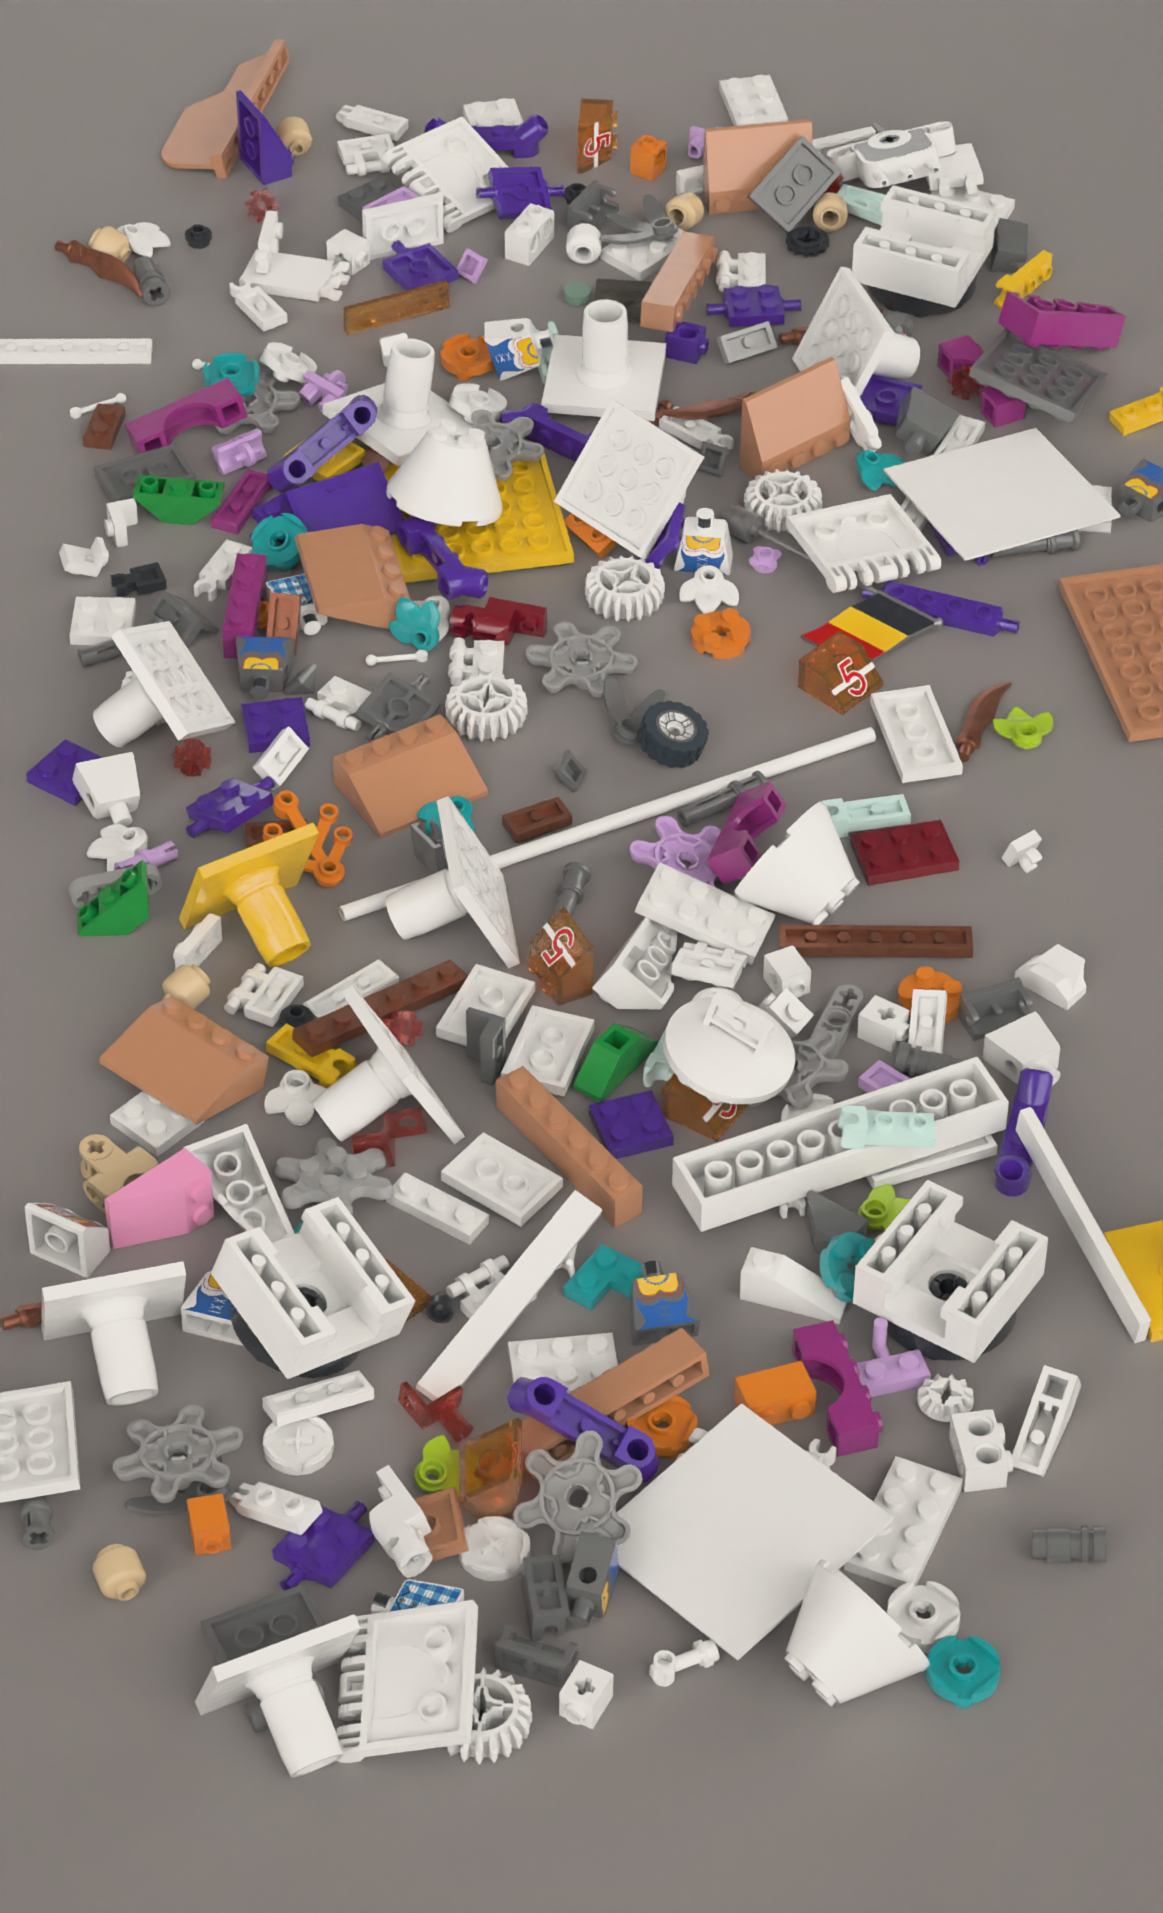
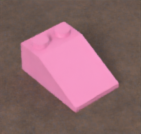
[104,1148,214,1249]

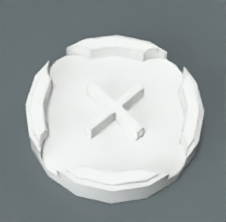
[263,1416,334,1476]
[459,1516,530,1581]

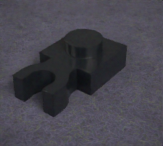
[110,562,167,597]

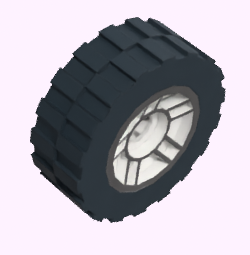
[637,701,709,768]

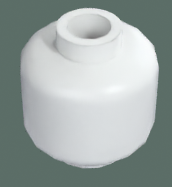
[566,223,602,264]

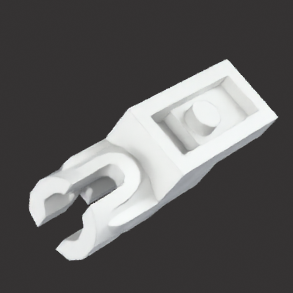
[369,1465,433,1578]

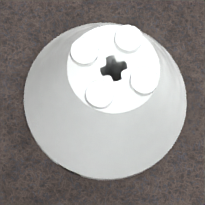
[386,420,502,527]
[734,801,860,925]
[784,1559,930,1707]

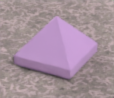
[456,248,488,284]

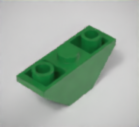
[133,475,225,525]
[77,860,149,937]
[574,1023,659,1102]

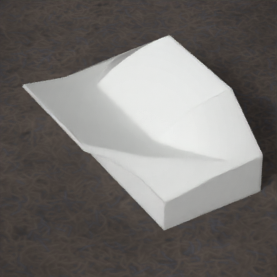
[1015,944,1087,1011]

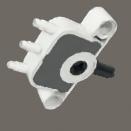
[827,122,956,188]

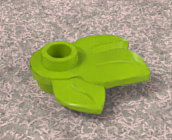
[993,706,1053,749]
[858,1184,911,1231]
[414,1435,481,1499]

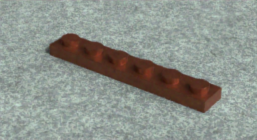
[778,924,973,958]
[292,960,468,1057]

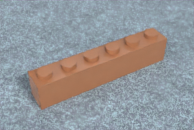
[640,231,718,332]
[496,1066,643,1228]
[505,1328,710,1480]

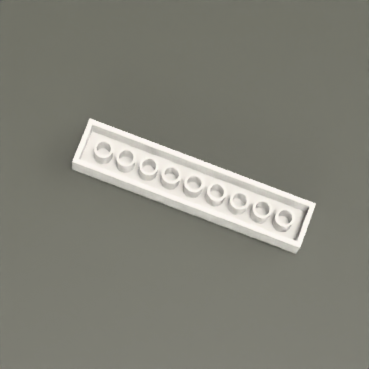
[672,1057,1009,1232]

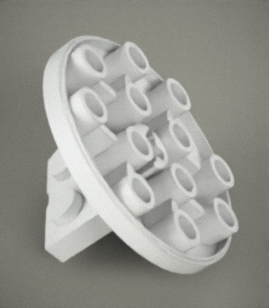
[663,990,795,1104]

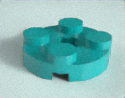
[203,353,260,396]
[251,513,308,573]
[820,1232,876,1303]
[925,1635,1001,1709]

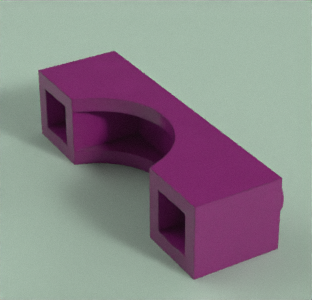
[937,335,1027,428]
[125,378,247,454]
[222,553,268,659]
[707,781,786,884]
[792,1320,883,1457]

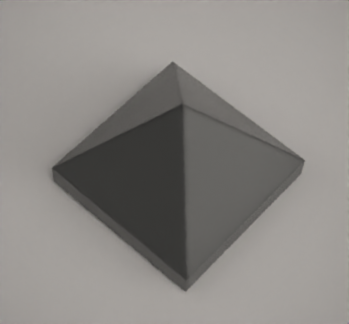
[697,441,730,477]
[283,663,317,695]
[554,750,587,792]

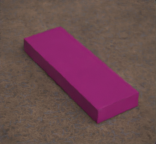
[211,469,272,535]

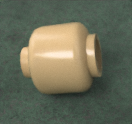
[275,117,312,156]
[664,192,704,231]
[812,192,848,232]
[89,226,131,263]
[162,964,211,1009]
[93,1544,146,1601]

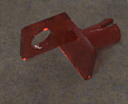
[352,1108,427,1167]
[398,1381,473,1443]

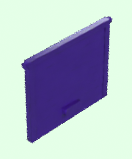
[285,462,404,535]

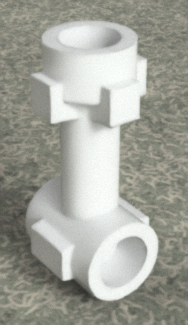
[649,1639,719,1686]

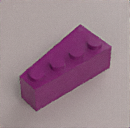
[998,291,1126,350]

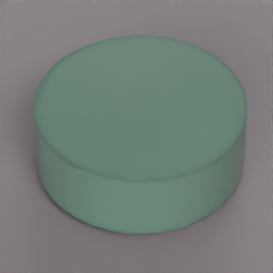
[563,281,591,306]

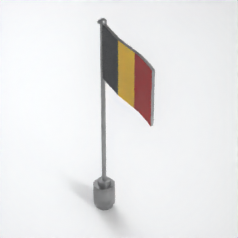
[721,505,943,668]

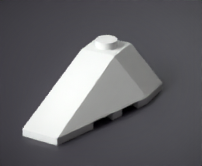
[592,917,677,1010]
[183,1124,295,1243]

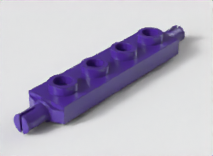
[862,581,1020,637]

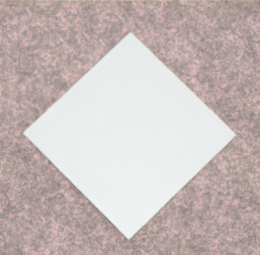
[883,428,1120,561]
[593,1403,894,1661]

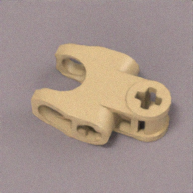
[79,1134,159,1214]

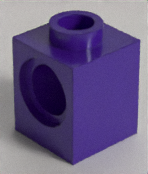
[665,321,709,364]

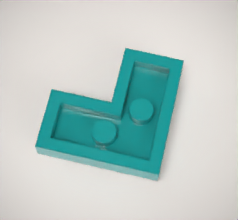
[563,1244,643,1310]

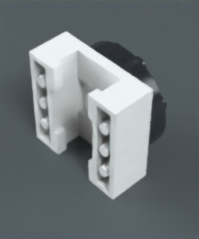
[852,185,996,317]
[853,1180,1048,1363]
[211,1197,415,1379]

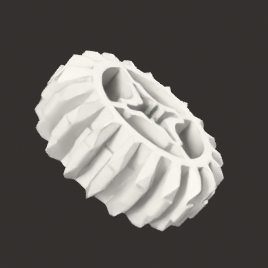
[744,469,822,534]
[585,555,665,623]
[445,672,528,742]
[445,1667,532,1765]

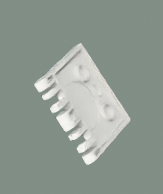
[382,117,508,233]
[786,494,941,593]
[336,1600,478,1763]

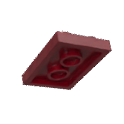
[850,819,960,886]

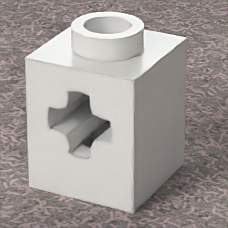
[327,229,370,276]
[763,945,811,998]
[857,995,910,1053]
[559,1660,613,1729]

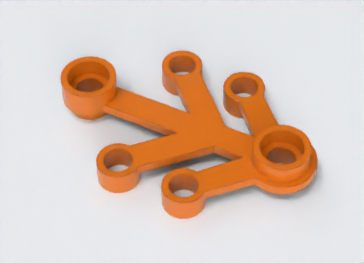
[262,790,353,888]

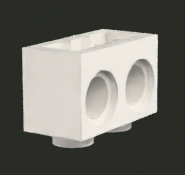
[505,204,554,266]
[949,1409,1013,1492]

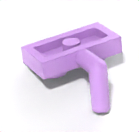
[857,1317,931,1397]

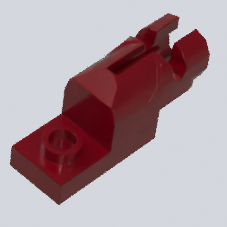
[449,597,547,645]

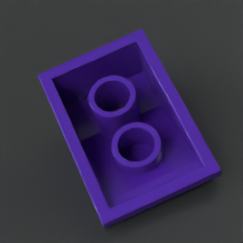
[236,90,294,186]

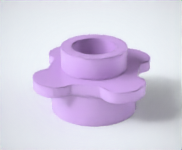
[749,546,782,573]

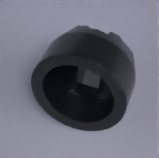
[426,1292,455,1323]

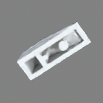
[740,1247,847,1324]
[1012,1365,1081,1477]

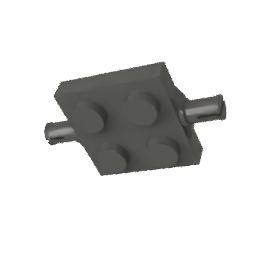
[356,672,440,742]

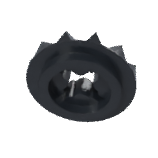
[786,226,829,257]

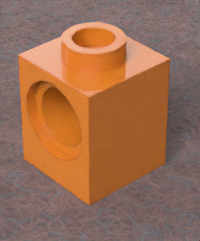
[630,134,667,182]
[187,1493,231,1556]

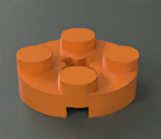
[441,334,495,381]
[691,608,751,659]
[897,966,962,1023]
[626,1395,698,1459]

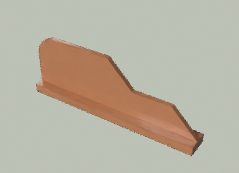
[161,40,290,178]

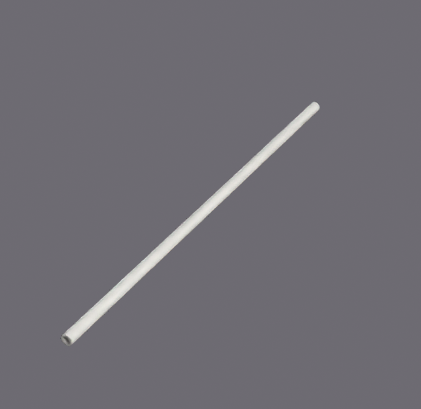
[338,727,876,921]

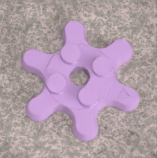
[629,816,742,887]

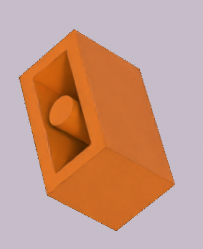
[734,1360,816,1426]

